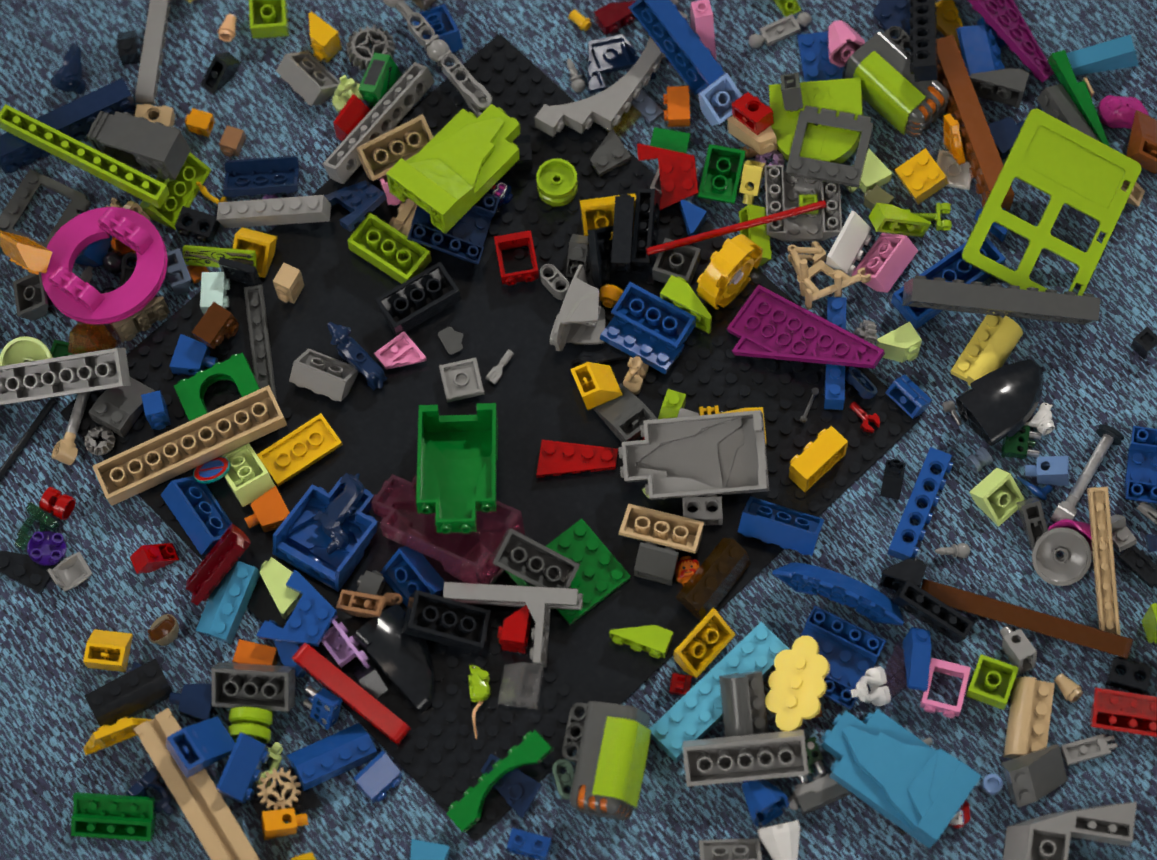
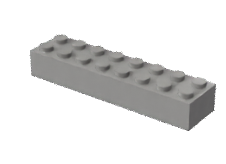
[0,348,131,406]

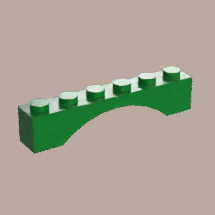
[446,731,554,833]

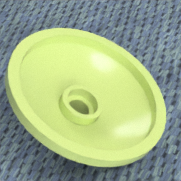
[0,336,52,366]

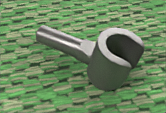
[942,401,962,426]

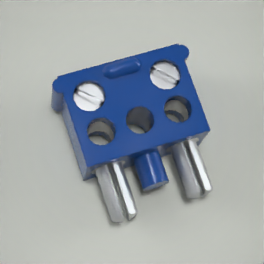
[303,686,342,730]

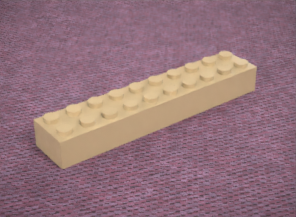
[92,385,287,506]

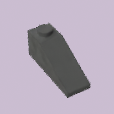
[1017,497,1048,550]

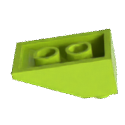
[660,275,712,334]

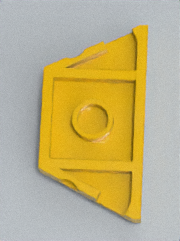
[83,717,152,756]

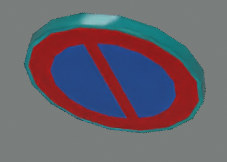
[193,456,230,483]

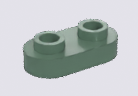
[553,759,574,800]

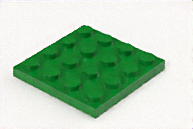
[546,519,631,626]

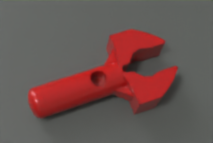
[850,402,880,433]

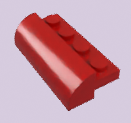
[1090,688,1157,737]

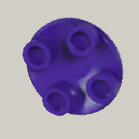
[27,531,67,566]

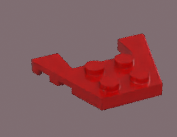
[637,143,698,210]

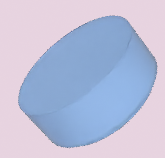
[982,774,1003,795]

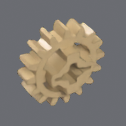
[257,767,301,810]

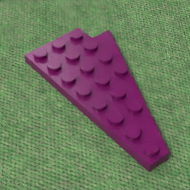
[727,284,885,369]

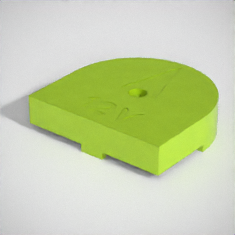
[769,78,863,164]

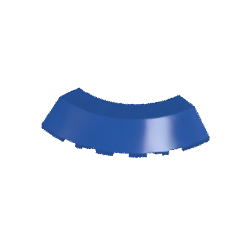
[772,562,904,625]

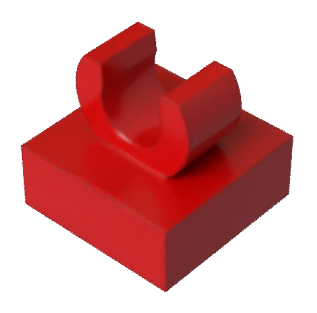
[669,673,692,696]

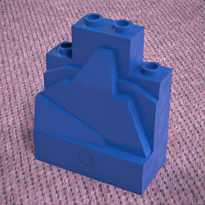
[273,477,378,591]

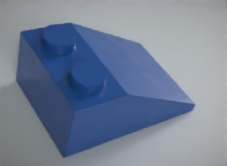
[413,4,464,60]

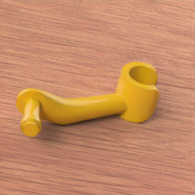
[196,181,228,206]

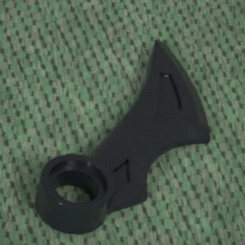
[569,344,634,377]

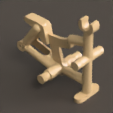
[787,241,871,310]

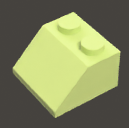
[876,322,922,363]
[969,468,1025,526]

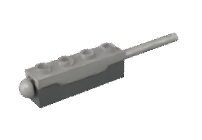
[788,737,933,816]

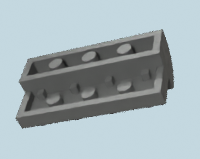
[719,670,768,737]

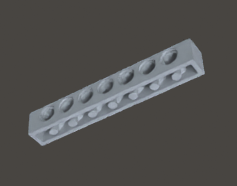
[323,62,435,184]

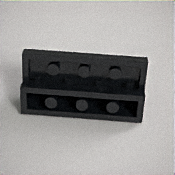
[84,658,173,727]

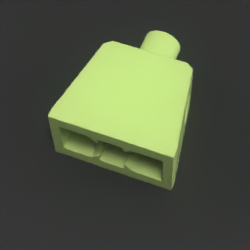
[845,149,892,193]

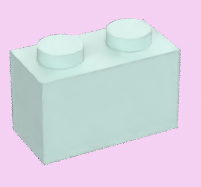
[200,272,230,314]

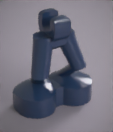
[126,767,174,815]

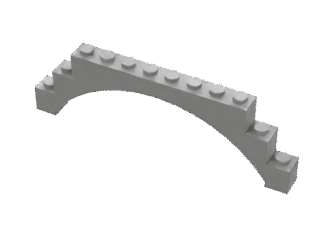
[535,0,688,137]

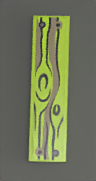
[182,245,257,268]

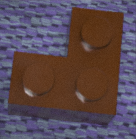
[192,302,239,349]

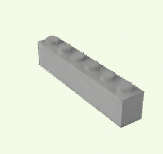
[217,195,331,228]

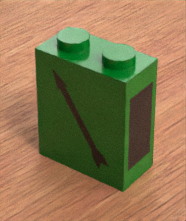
[358,52,402,110]

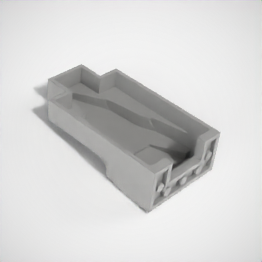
[619,410,769,500]

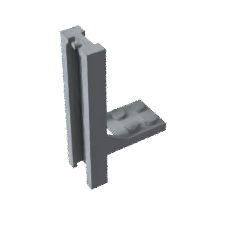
[443,582,583,667]

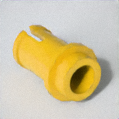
[568,9,592,31]

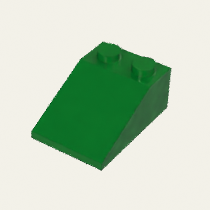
[698,144,746,204]

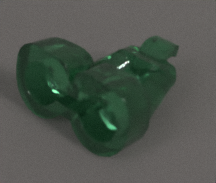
[15,502,60,550]

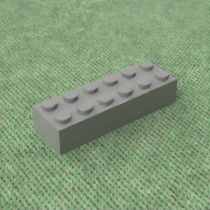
[683,730,808,787]

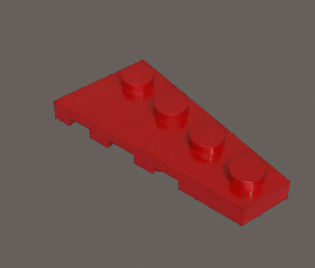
[536,440,618,478]

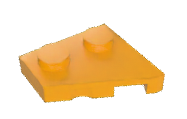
[943,114,965,165]

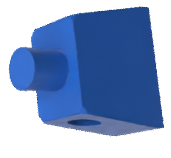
[169,334,218,376]

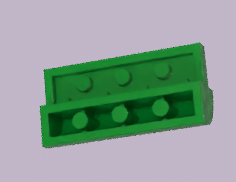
[71,792,156,841]

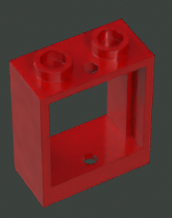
[494,230,539,285]

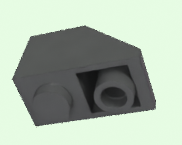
[566,234,590,278]

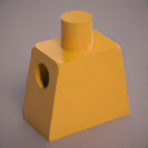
[261,808,308,840]

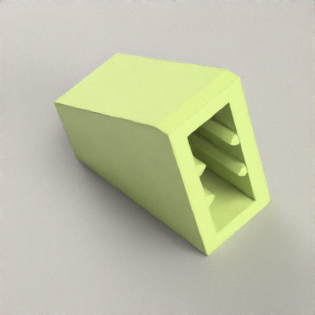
[259,557,302,620]

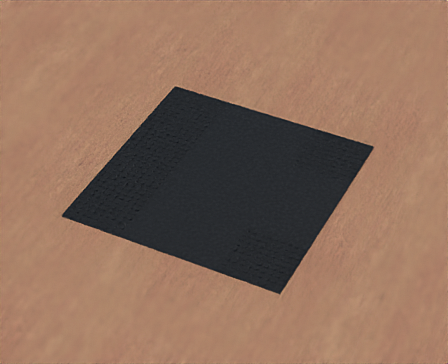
[61,34,920,841]

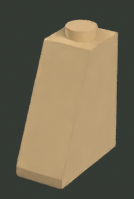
[727,116,778,155]

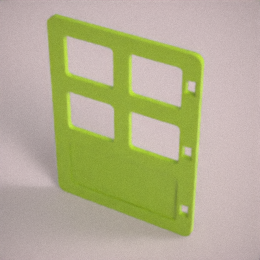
[962,109,1141,296]

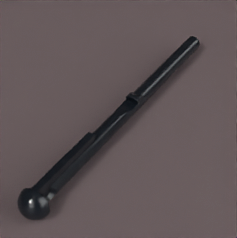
[0,398,57,481]

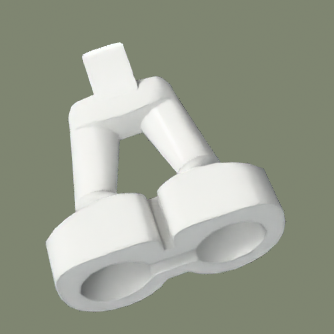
[850,666,891,706]

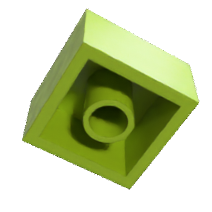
[249,0,289,39]
[966,654,1019,710]

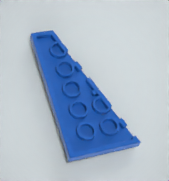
[797,31,844,125]

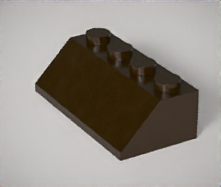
[675,538,751,622]

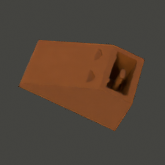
[1126,110,1157,174]

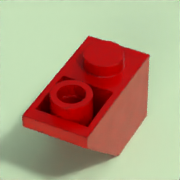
[130,543,179,574]

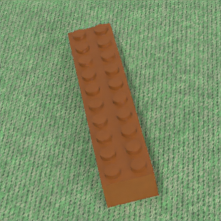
[937,35,1015,211]

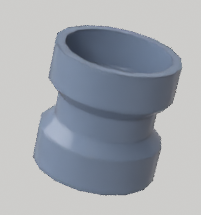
[966,447,993,473]

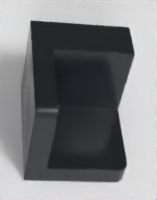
[1130,327,1157,359]

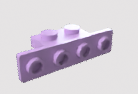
[321,615,370,669]

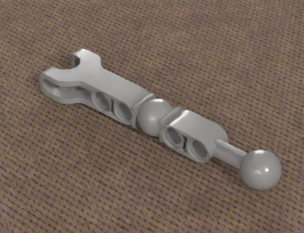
[383,0,492,117]

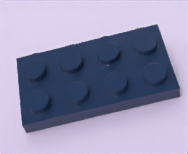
[223,156,300,198]

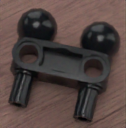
[101,250,158,297]

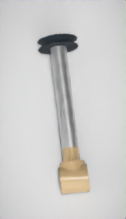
[51,392,90,466]

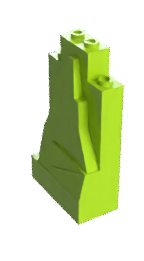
[386,104,520,234]

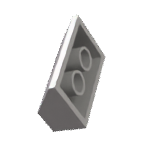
[276,51,340,106]
[289,348,359,402]
[699,838,762,860]

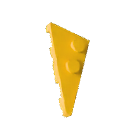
[937,0,963,53]

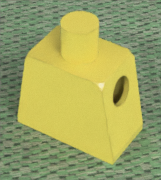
[739,160,766,205]

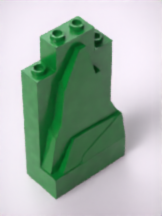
[416,403,498,534]

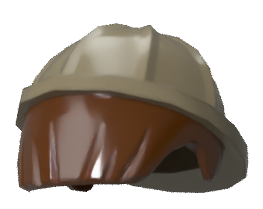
[148,614,179,646]

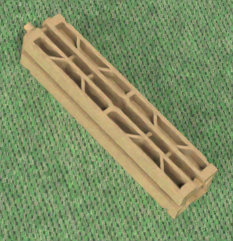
[134,708,260,860]

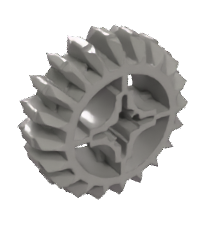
[346,25,395,71]

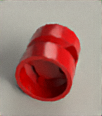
[39,487,76,521]

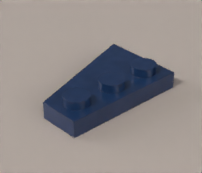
[481,754,543,820]

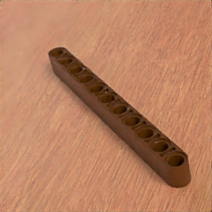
[921,579,1134,658]

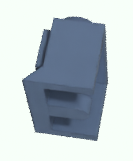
[166,248,192,296]

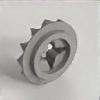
[84,426,115,455]

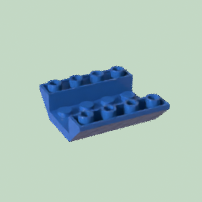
[1124,426,1157,504]
[800,606,886,710]

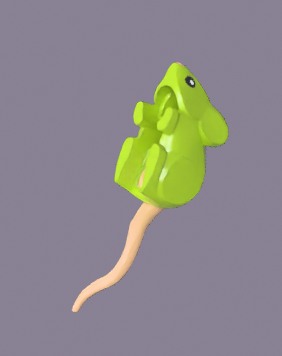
[468,664,490,739]

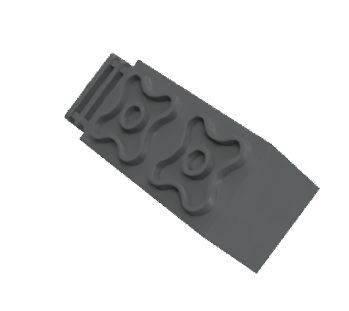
[87,111,191,180]

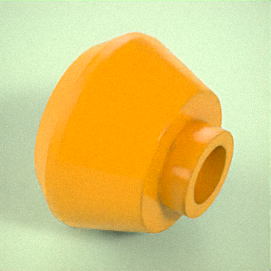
[600,284,623,308]

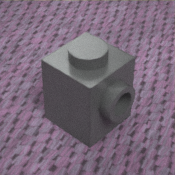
[357,570,386,596]

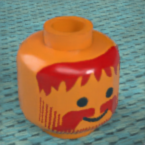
[675,556,700,586]

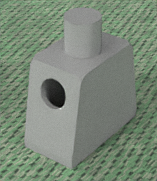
[1000,625,1037,675]

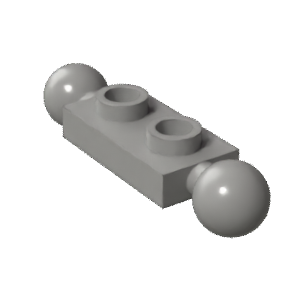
[748,12,811,48]

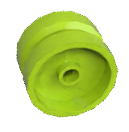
[536,159,577,206]
[227,707,273,744]

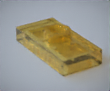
[603,105,641,137]

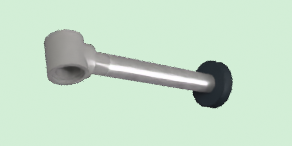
[1050,424,1124,522]

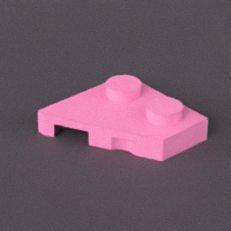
[374,331,427,370]

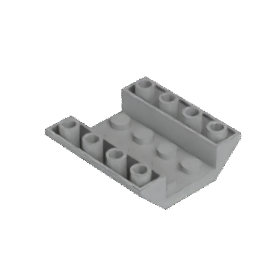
[764,165,842,242]

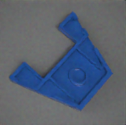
[256,570,337,647]

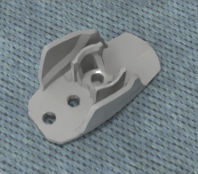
[549,264,606,351]

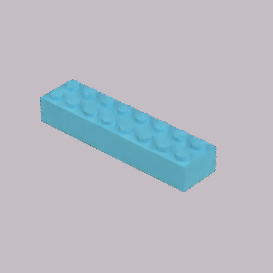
[650,622,790,763]

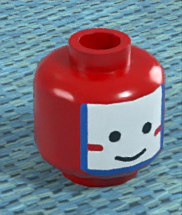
[949,800,971,828]

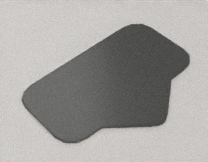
[438,327,463,355]

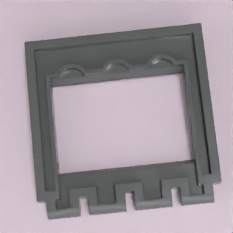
[786,105,874,188]
[0,169,92,248]

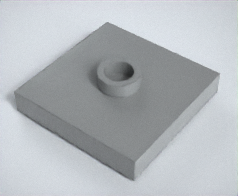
[439,357,484,402]

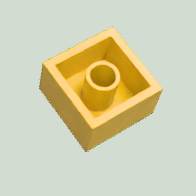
[895,148,949,204]

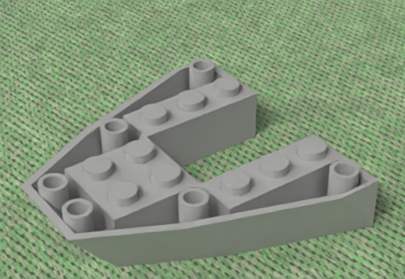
[1003,802,1137,860]

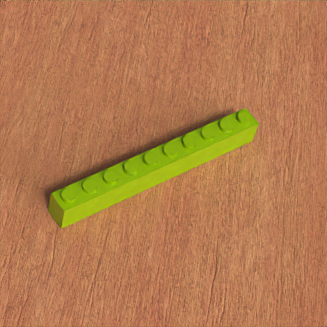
[0,104,170,209]

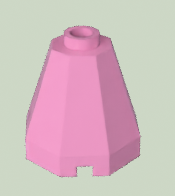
[828,20,865,68]

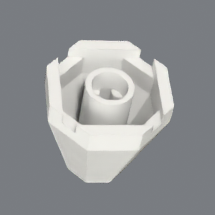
[757,820,800,860]

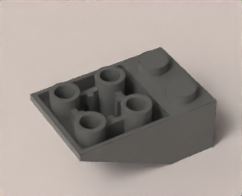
[593,383,657,443]

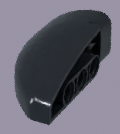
[956,359,1044,446]

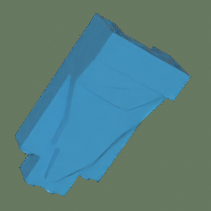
[820,709,981,848]

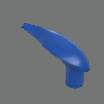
[1017,476,1053,500]

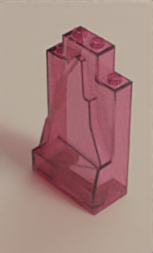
[371,474,525,584]

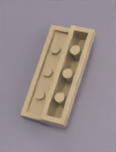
[1003,677,1055,759]

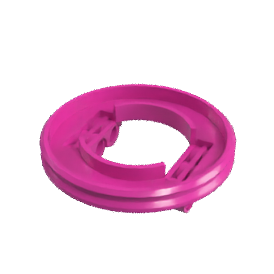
[41,207,168,324]

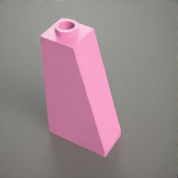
[690,0,716,60]

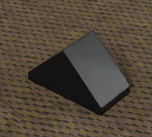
[350,661,388,699]

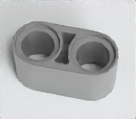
[540,264,569,300]

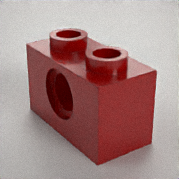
[731,92,774,135]

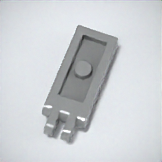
[1060,734,1118,766]

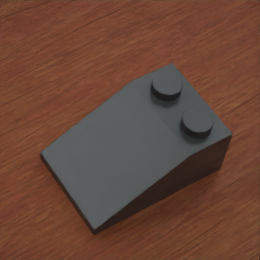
[970,68,1029,108]
[88,377,155,438]
[1001,744,1068,808]

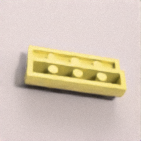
[951,315,1023,386]

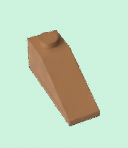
[336,589,386,618]

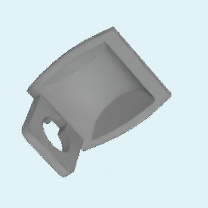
[48,552,93,592]

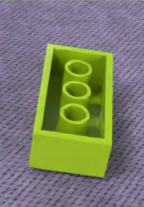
[347,212,432,284]

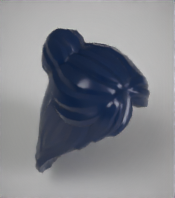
[51,43,86,94]

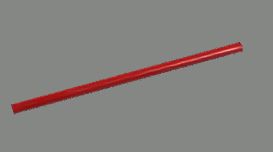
[646,200,826,255]

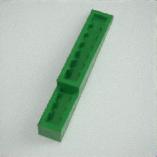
[1047,50,1110,147]

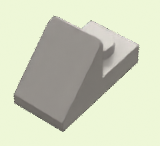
[1111,514,1137,552]

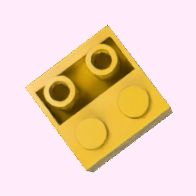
[570,362,623,410]
[83,629,133,672]

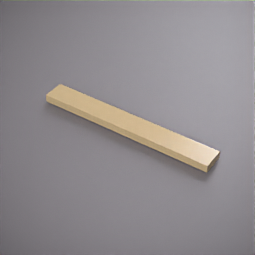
[1087,487,1121,635]

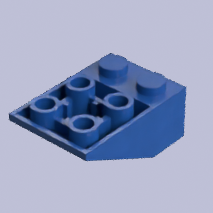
[165,716,235,779]

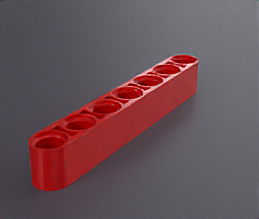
[292,643,411,745]

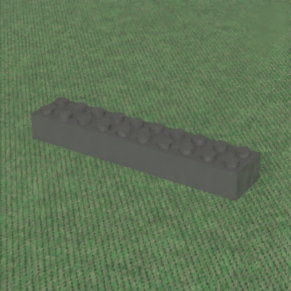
[902,275,1100,325]

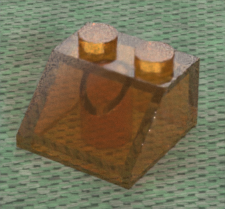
[68,322,118,354]

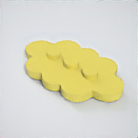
[765,636,830,732]

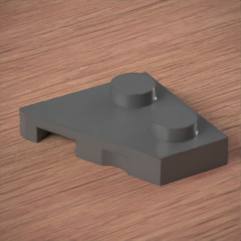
[590,129,631,177]

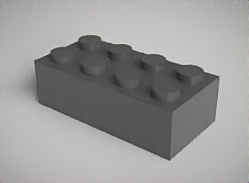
[211,662,295,712]

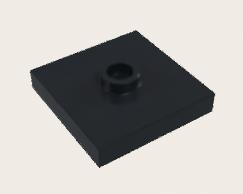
[218,257,261,286]

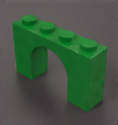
[174,353,260,421]

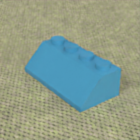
[195,561,260,644]

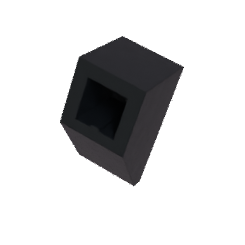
[880,459,906,500]

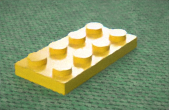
[257,413,343,487]

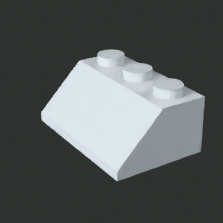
[826,211,872,276]

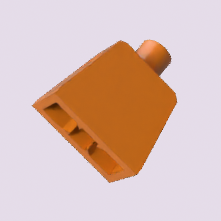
[244,486,290,532]

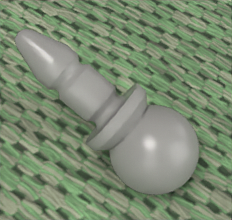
[567,59,586,92]
[935,543,970,558]

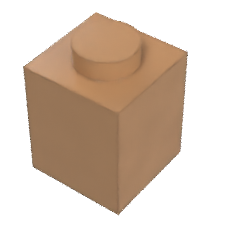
[219,125,246,157]

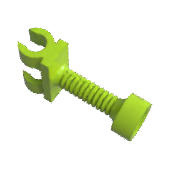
[903,203,952,231]

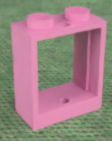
[920,658,971,718]

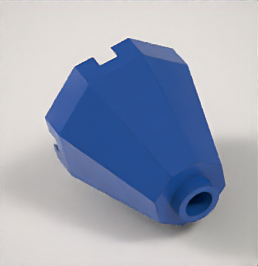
[742,779,789,826]

